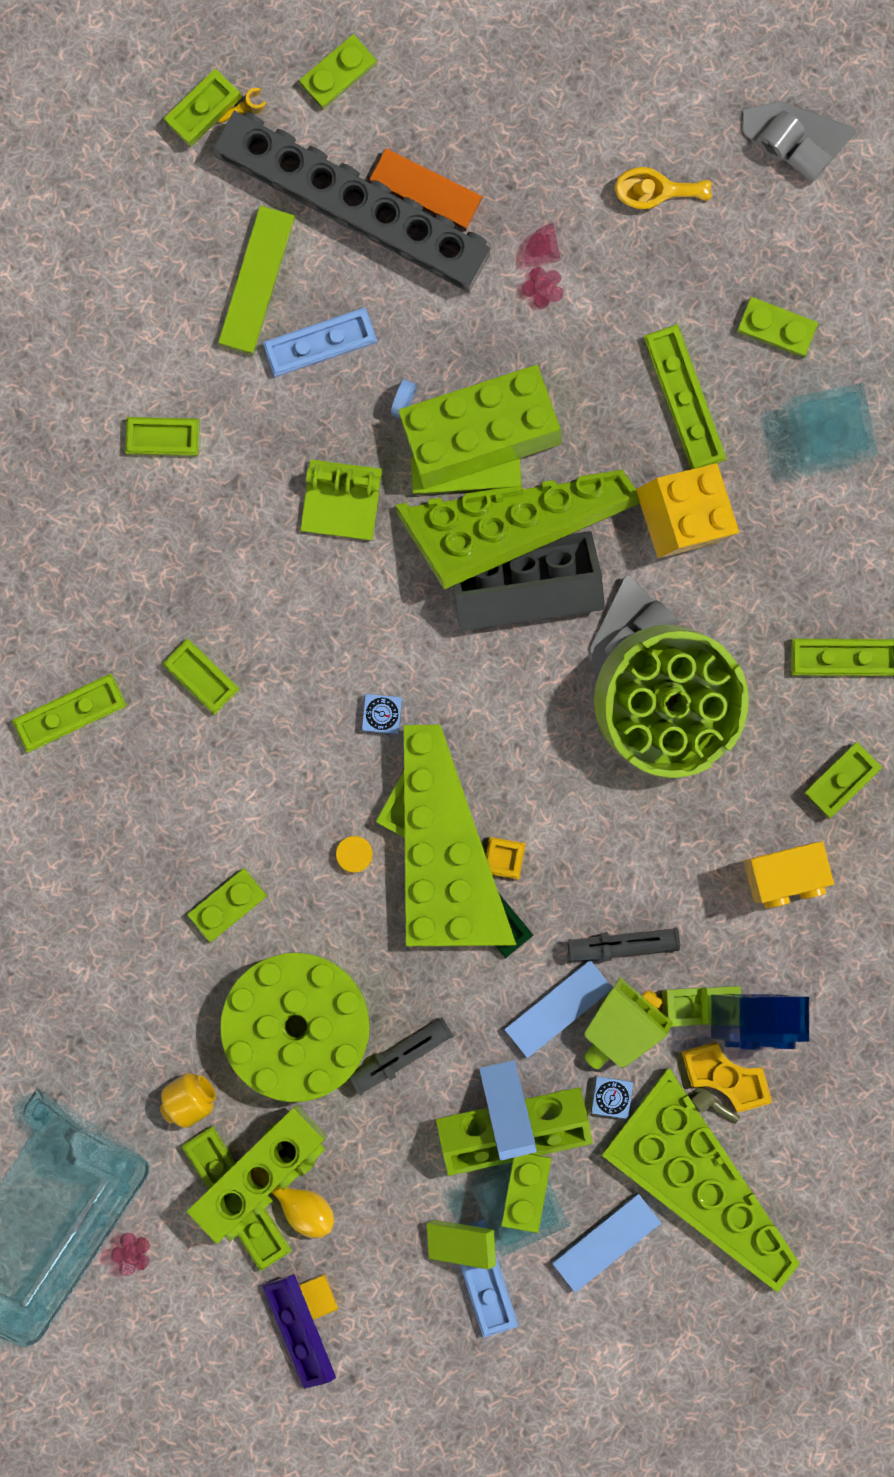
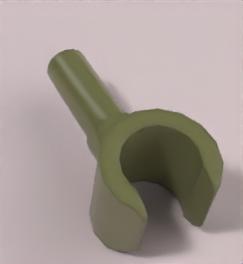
[689,1087,740,1124]

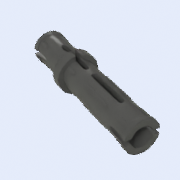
[567,927,680,963]
[349,1017,454,1096]

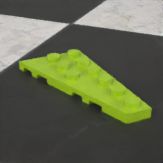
[395,469,640,590]
[404,724,516,946]
[601,1067,800,1293]

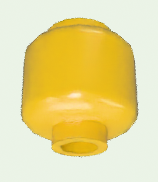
[160,1073,216,1128]

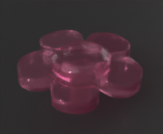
[522,267,564,308]
[111,1233,150,1276]

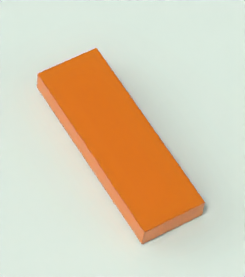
[370,148,483,231]

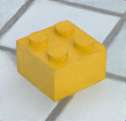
[636,463,740,559]
[743,841,835,908]

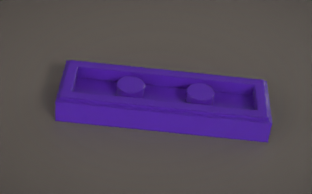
[262,1274,337,1389]

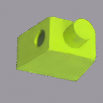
[583,977,673,1070]

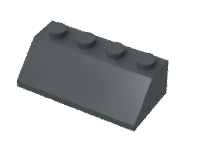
[453,531,605,631]

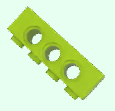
[436,1087,593,1176]
[186,1105,328,1244]

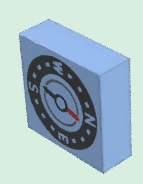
[362,694,402,734]
[591,1076,633,1119]

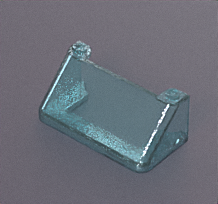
[0,1088,150,1347]

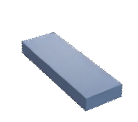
[263,307,377,378]
[505,960,612,1058]
[479,1060,537,1161]
[552,1193,661,1293]
[460,1219,519,1338]

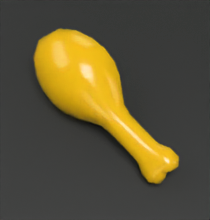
[614,167,712,209]
[251,1167,335,1238]

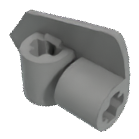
[742,101,856,183]
[590,575,679,681]

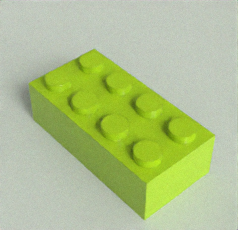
[398,364,562,489]

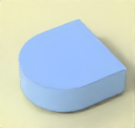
[391,379,417,419]

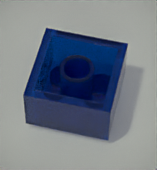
[711,994,809,1050]

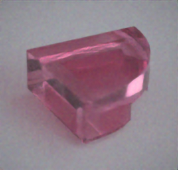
[524,223,560,267]

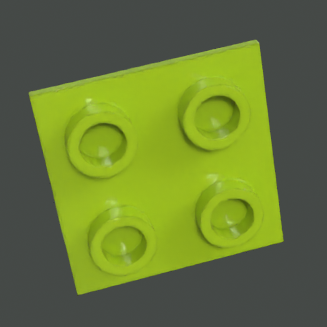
[300,459,382,541]

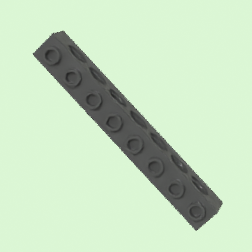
[213,110,490,293]

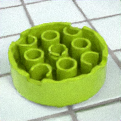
[594,624,749,778]
[221,952,370,1102]

